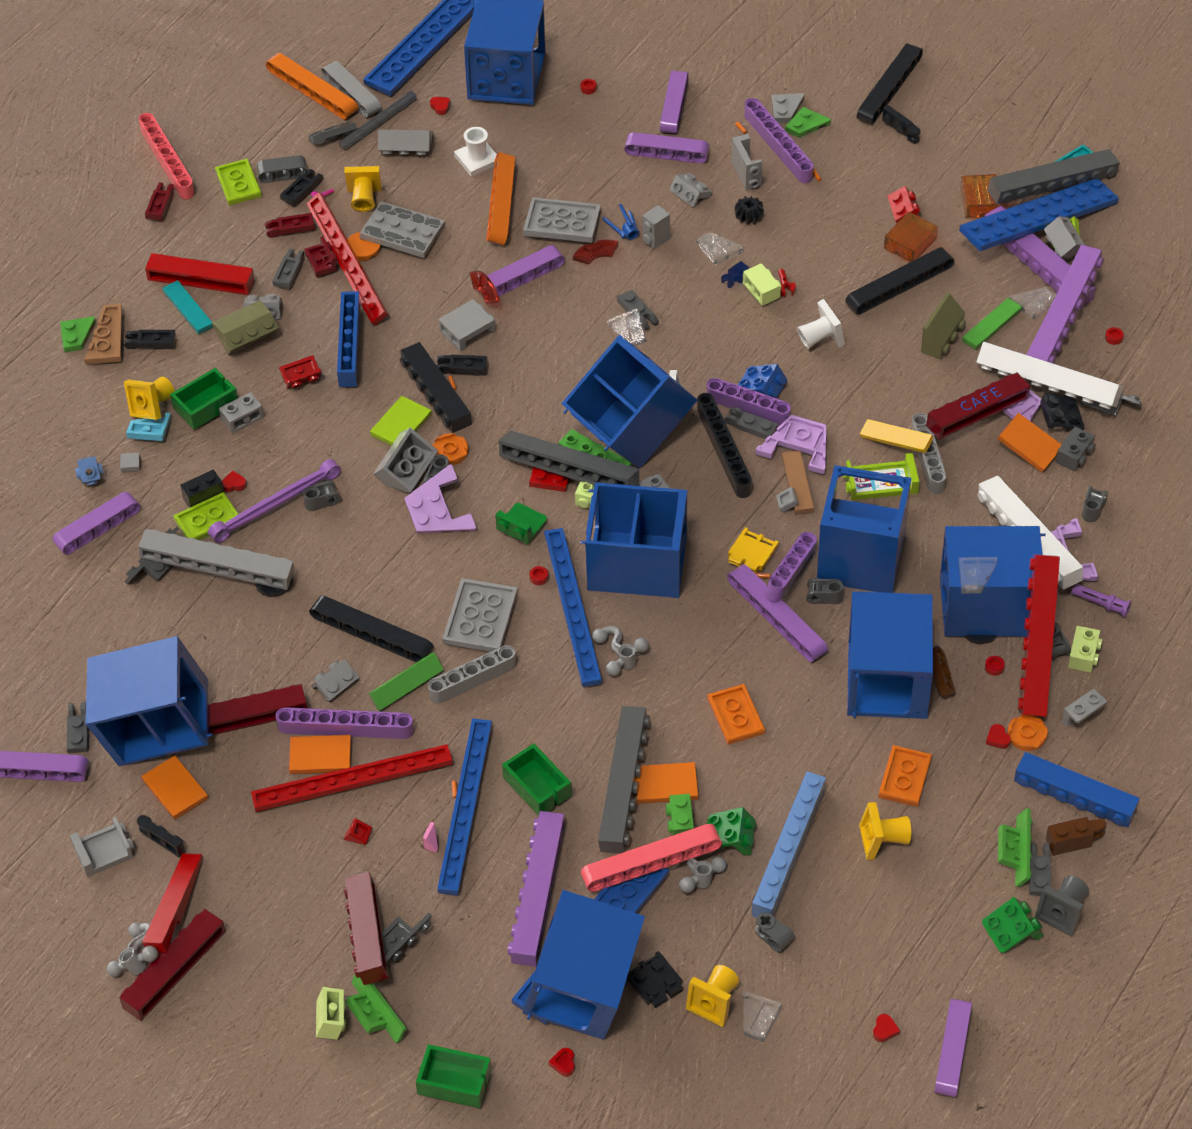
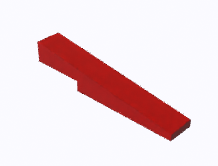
[142,853,203,953]

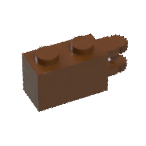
[1046,817,1107,856]

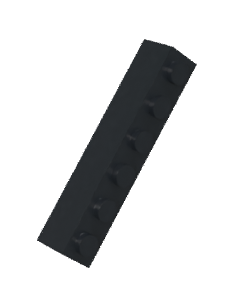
[399,342,472,433]

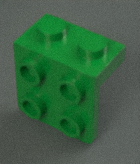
[495,503,547,544]
[707,807,756,856]
[982,897,1044,954]

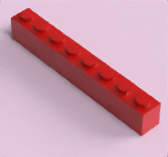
[1017,554,1060,717]

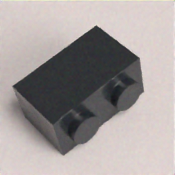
[180,469,224,508]

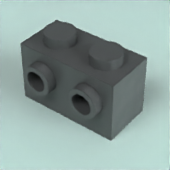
[1056,427,1096,472]

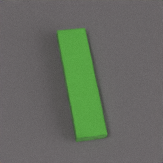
[962,298,1022,350]
[368,653,444,711]

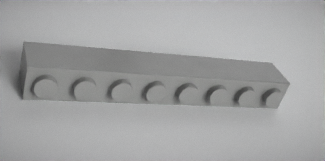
[138,529,294,590]

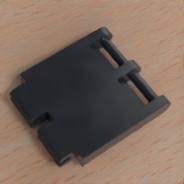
[1040,393,1084,430]
[627,951,683,1008]

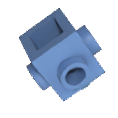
[75,456,103,485]

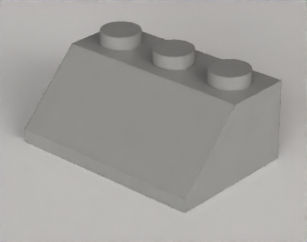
[378,129,433,155]
[373,427,438,493]

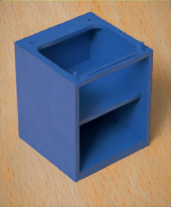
[464,0,546,105]
[561,334,698,468]
[817,465,911,593]
[580,483,687,598]
[940,526,1046,636]
[847,591,933,719]
[85,636,212,766]
[522,890,645,1040]

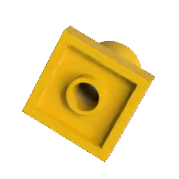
[344,166,382,212]
[124,377,175,420]
[859,802,911,860]
[685,965,739,1027]

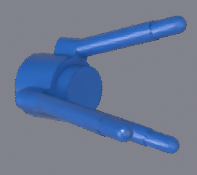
[602,204,640,240]

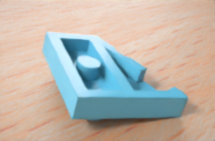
[126,413,171,441]

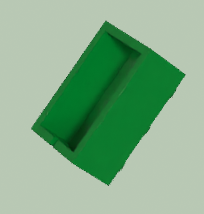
[170,367,238,430]
[502,743,572,816]
[416,1044,492,1108]

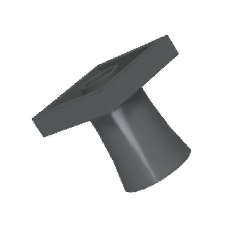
[1035,876,1089,937]

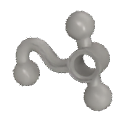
[592,626,649,676]
[679,857,727,893]
[106,922,158,977]

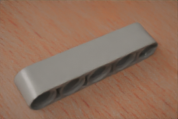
[321,61,381,118]
[911,413,946,494]
[428,645,516,703]

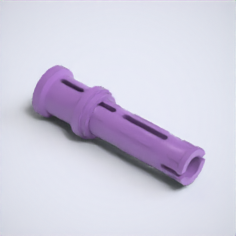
[1071,583,1132,617]

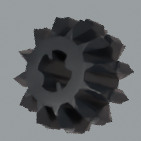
[735,195,764,224]

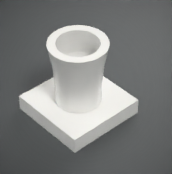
[454,127,497,177]
[797,299,845,350]

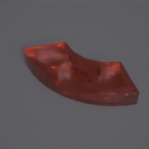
[573,240,618,265]
[470,270,500,305]

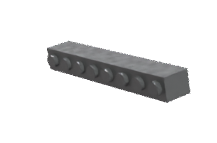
[987,149,1120,204]
[499,430,639,486]
[598,706,650,853]

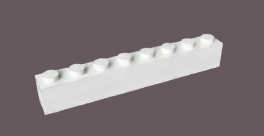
[977,342,1124,409]
[977,476,1083,589]

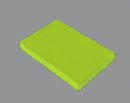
[215,159,262,206]
[370,396,432,446]
[173,492,238,540]

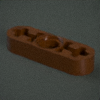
[933,646,955,698]

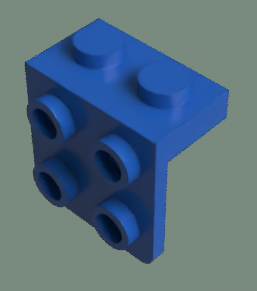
[738,364,787,398]

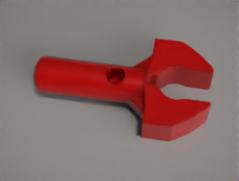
[778,269,796,297]

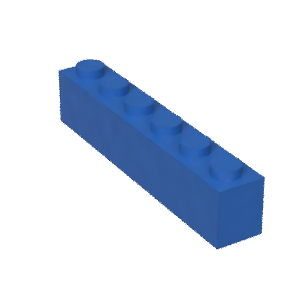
[337,291,361,387]
[1014,752,1140,827]

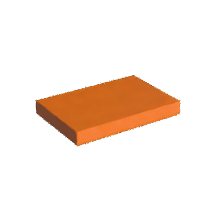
[997,412,1062,472]
[707,684,765,745]
[289,735,351,774]
[878,745,932,807]
[141,756,208,820]
[636,762,698,804]

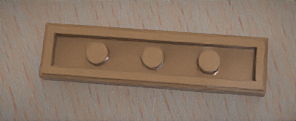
[782,451,814,514]

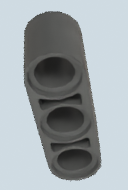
[257,155,307,183]

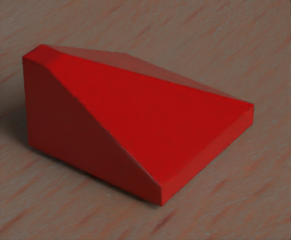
[343,818,372,845]

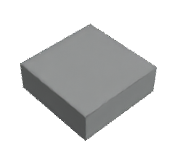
[120,452,140,472]
[776,487,799,512]

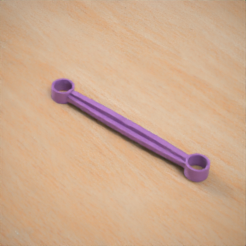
[208,459,341,543]

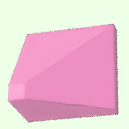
[423,822,438,853]

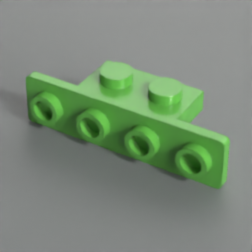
[998,808,1032,887]
[346,975,406,1043]

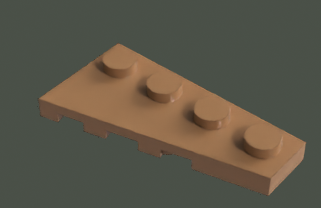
[84,304,122,364]

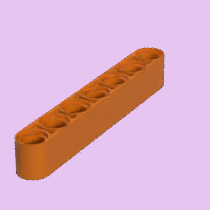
[266,53,358,120]
[486,152,515,246]

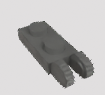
[308,121,357,144]
[272,249,305,289]
[617,290,658,330]
[724,407,778,439]
[67,702,88,753]
[1029,842,1051,896]

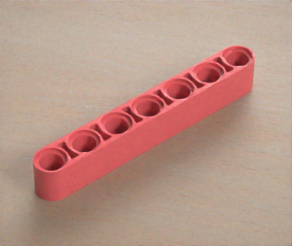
[139,113,195,199]
[581,824,722,892]

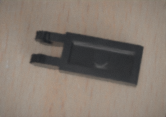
[882,105,921,144]
[280,169,323,206]
[124,330,176,349]
[437,354,488,375]
[136,815,185,858]

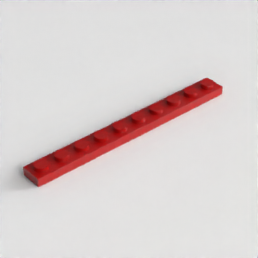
[306,193,388,325]
[251,744,453,812]

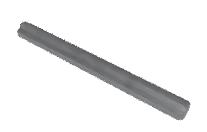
[339,91,416,150]

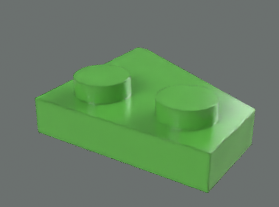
[785,107,831,138]
[60,316,96,353]

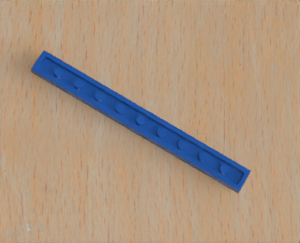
[544,528,602,687]
[437,718,492,895]

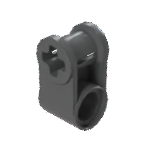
[424,454,449,491]
[303,481,341,511]
[1082,486,1108,522]
[806,578,843,604]
[1052,622,1071,659]
[755,912,795,953]

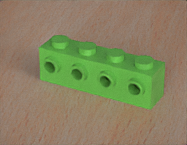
[558,429,631,466]

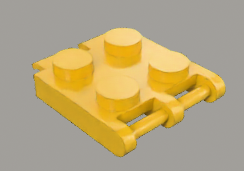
[728,527,780,574]

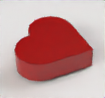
[430,97,450,115]
[222,470,246,492]
[986,724,1011,749]
[873,1014,900,1042]
[548,1048,575,1077]

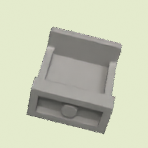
[731,134,762,190]
[438,299,495,352]
[70,817,134,877]

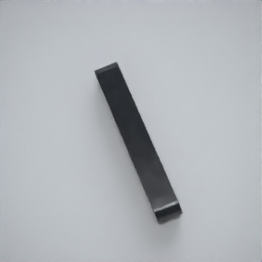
[857,43,923,124]
[845,247,955,315]
[697,393,752,498]
[309,595,434,663]

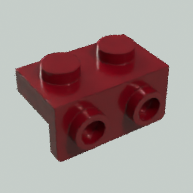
[304,236,338,277]

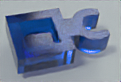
[721,261,750,288]

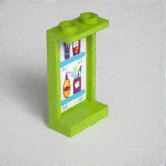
[843,453,919,500]

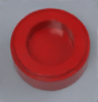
[580,79,597,95]
[1105,327,1124,345]
[529,566,549,585]
[984,656,1005,676]

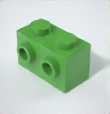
[666,794,694,836]

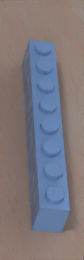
[752,771,826,920]

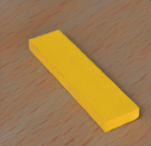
[860,419,933,454]

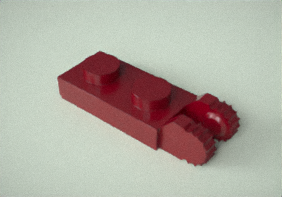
[145,182,174,221]
[265,213,315,237]

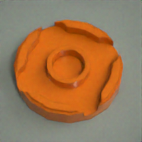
[347,232,381,261]
[432,433,469,465]
[1007,715,1048,751]

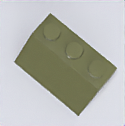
[921,293,966,360]
[212,300,279,355]

